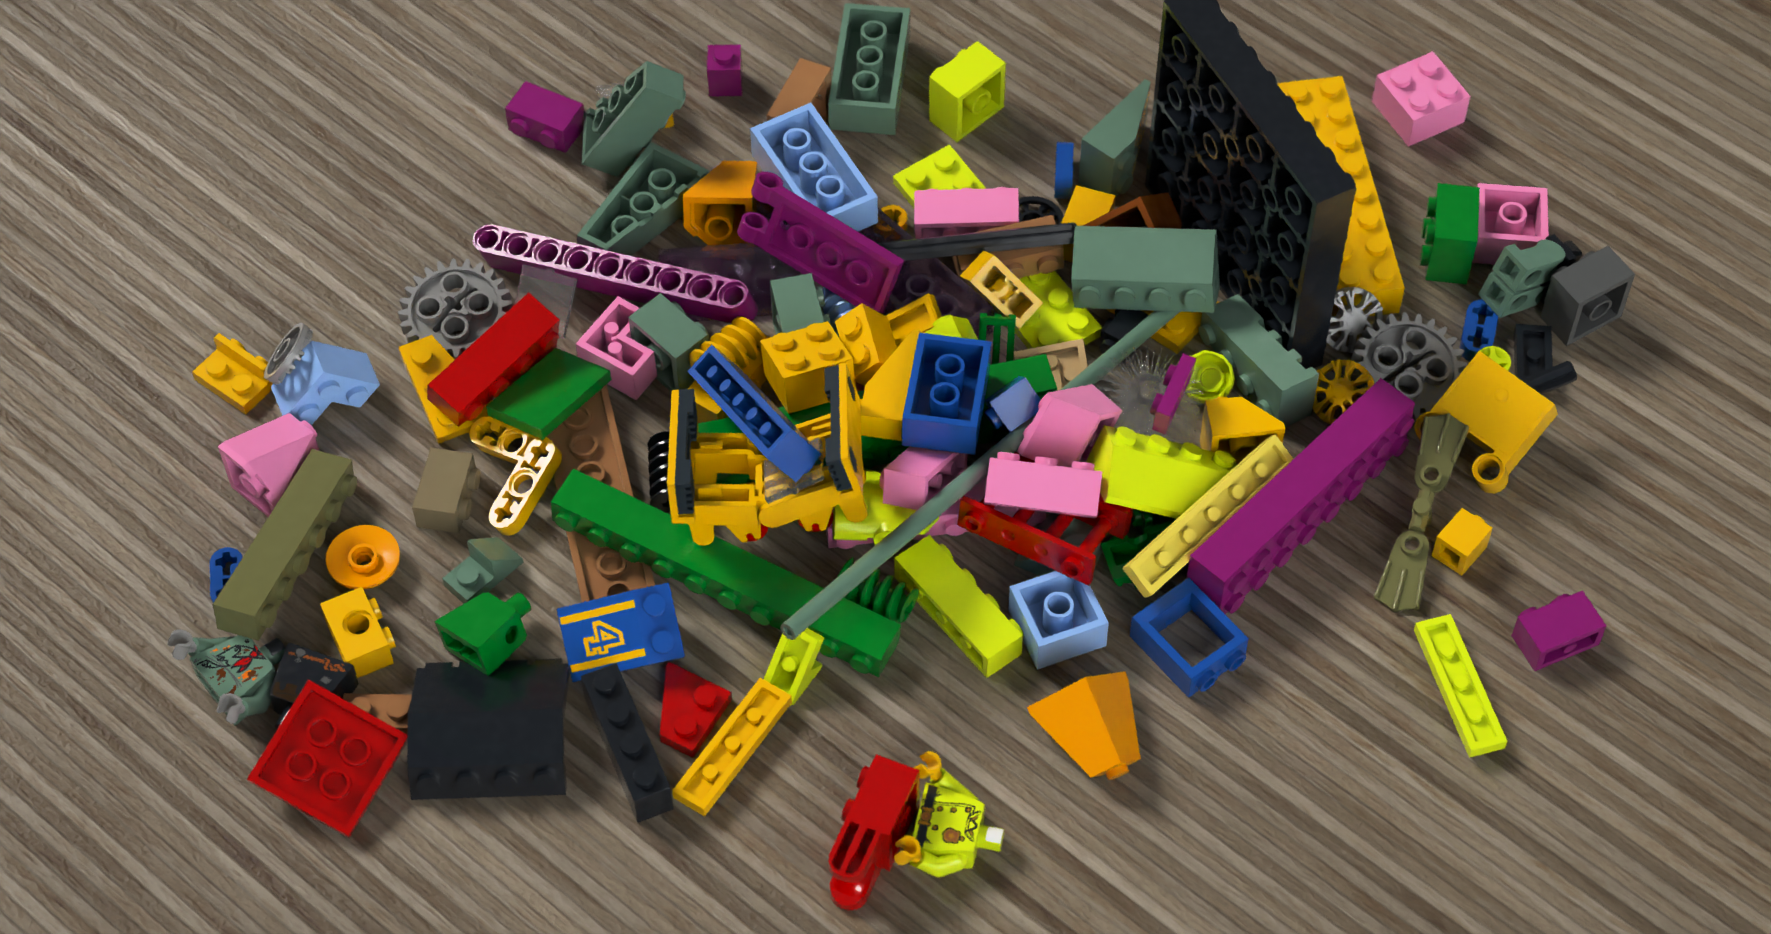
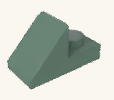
[442,537,524,604]

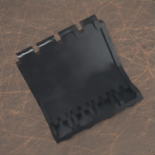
[407,658,569,800]

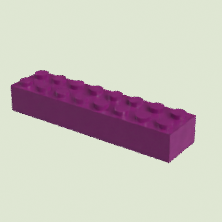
[1187,378,1415,614]

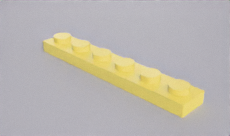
[1122,434,1293,598]

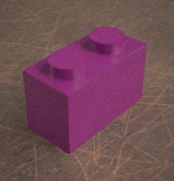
[505,81,584,153]
[1512,590,1606,672]

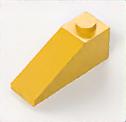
[860,330,920,441]

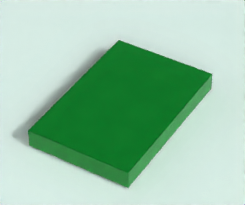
[486,348,612,440]

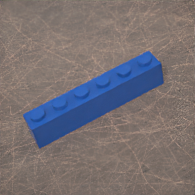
[687,344,822,482]

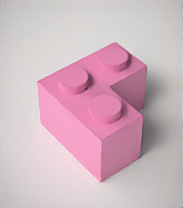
[576,296,657,400]

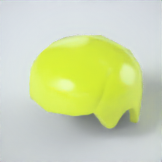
[1185,350,1235,404]

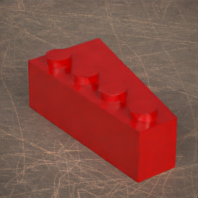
[427,292,560,427]

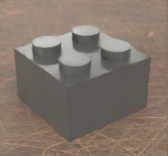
[1540,246,1635,346]

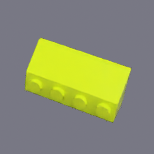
[1086,425,1237,519]

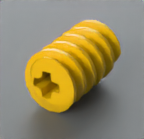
[689,317,766,368]

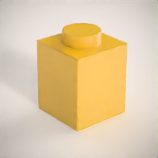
[1431,508,1493,576]

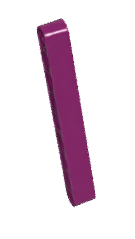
[472,224,758,323]

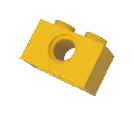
[320,587,396,678]

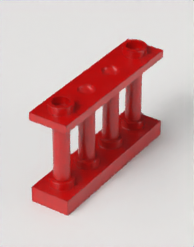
[957,452,1133,586]

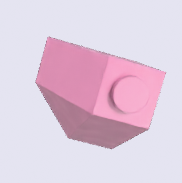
[218,413,319,517]

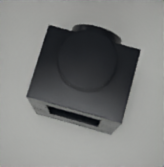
[1099,309,1149,365]

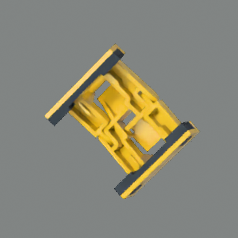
[667,363,867,546]

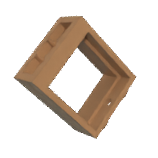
[767,58,832,123]

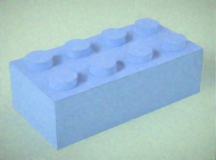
[750,103,878,232]

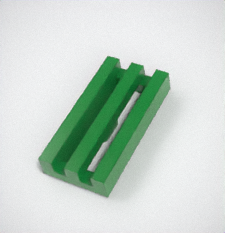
[979,313,1016,364]

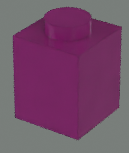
[707,45,743,96]

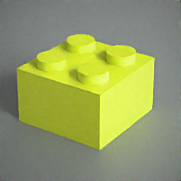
[929,41,1006,142]

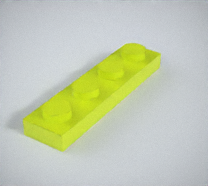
[1414,614,1508,758]

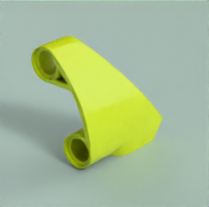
[832,469,939,545]

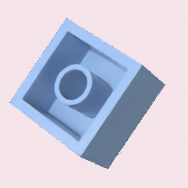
[1008,571,1109,670]

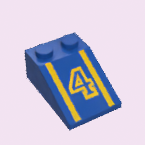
[556,582,685,683]

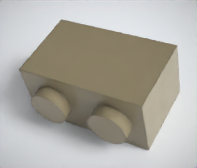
[412,447,481,533]

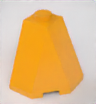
[683,161,758,260]
[1027,671,1141,780]

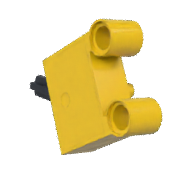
[1414,351,1577,494]

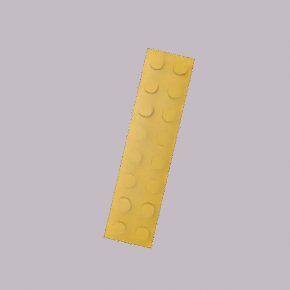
[1277,76,1405,317]

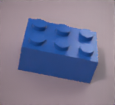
[902,332,992,455]

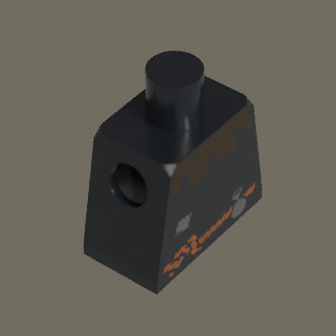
[269,642,359,730]

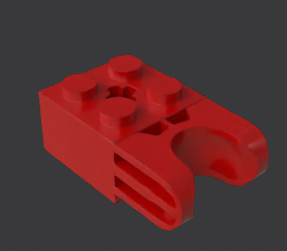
[829,754,920,910]

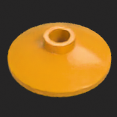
[326,525,400,590]

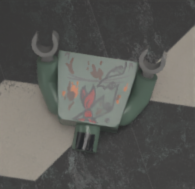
[167,629,286,726]

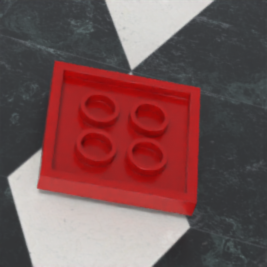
[247,679,408,838]

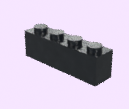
[581,663,674,823]

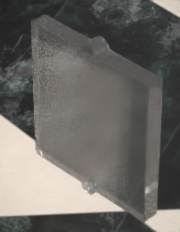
[515,264,577,339]
[764,437,824,504]

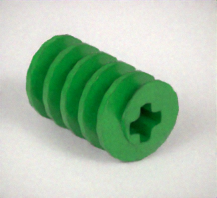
[838,557,919,624]

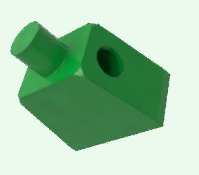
[435,592,531,676]

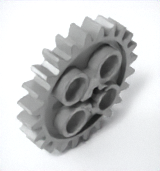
[398,258,513,359]
[1351,312,1467,424]

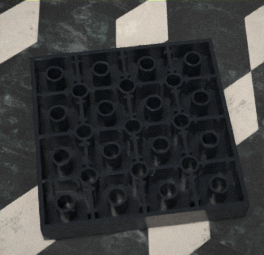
[1145,0,1356,369]

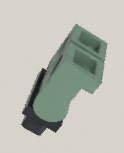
[1478,234,1582,318]

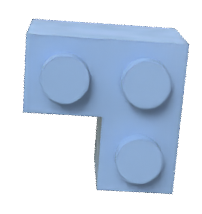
[271,341,380,425]

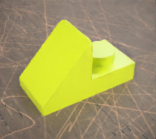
[764,628,825,706]

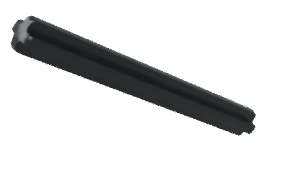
[877,222,1077,261]

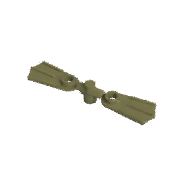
[1374,413,1469,612]

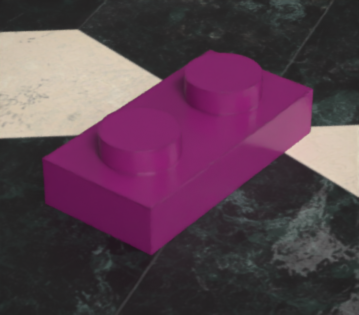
[1150,353,1196,435]

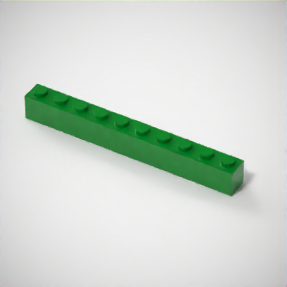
[551,469,901,677]

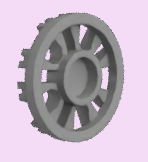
[1326,287,1383,353]
[264,322,313,385]

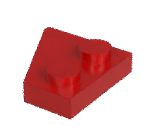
[659,662,732,758]

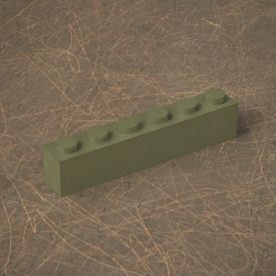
[213,449,357,641]

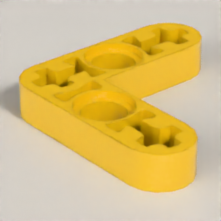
[469,416,562,536]

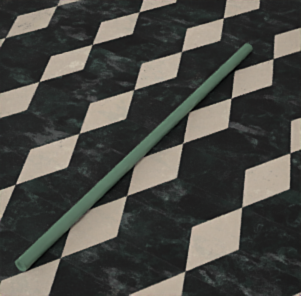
[780,311,1180,640]

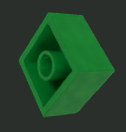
[1420,183,1480,285]

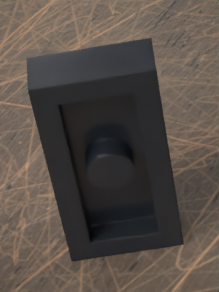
[1514,324,1553,392]

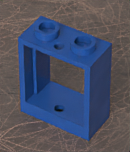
[1130,578,1249,698]

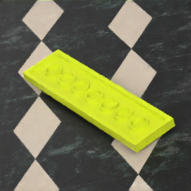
[893,144,1103,349]

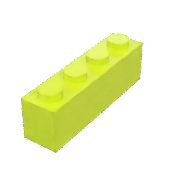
[894,535,1024,678]

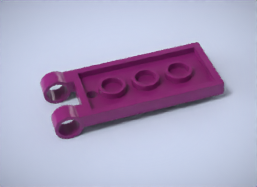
[737,172,904,314]

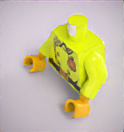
[894,751,1004,878]

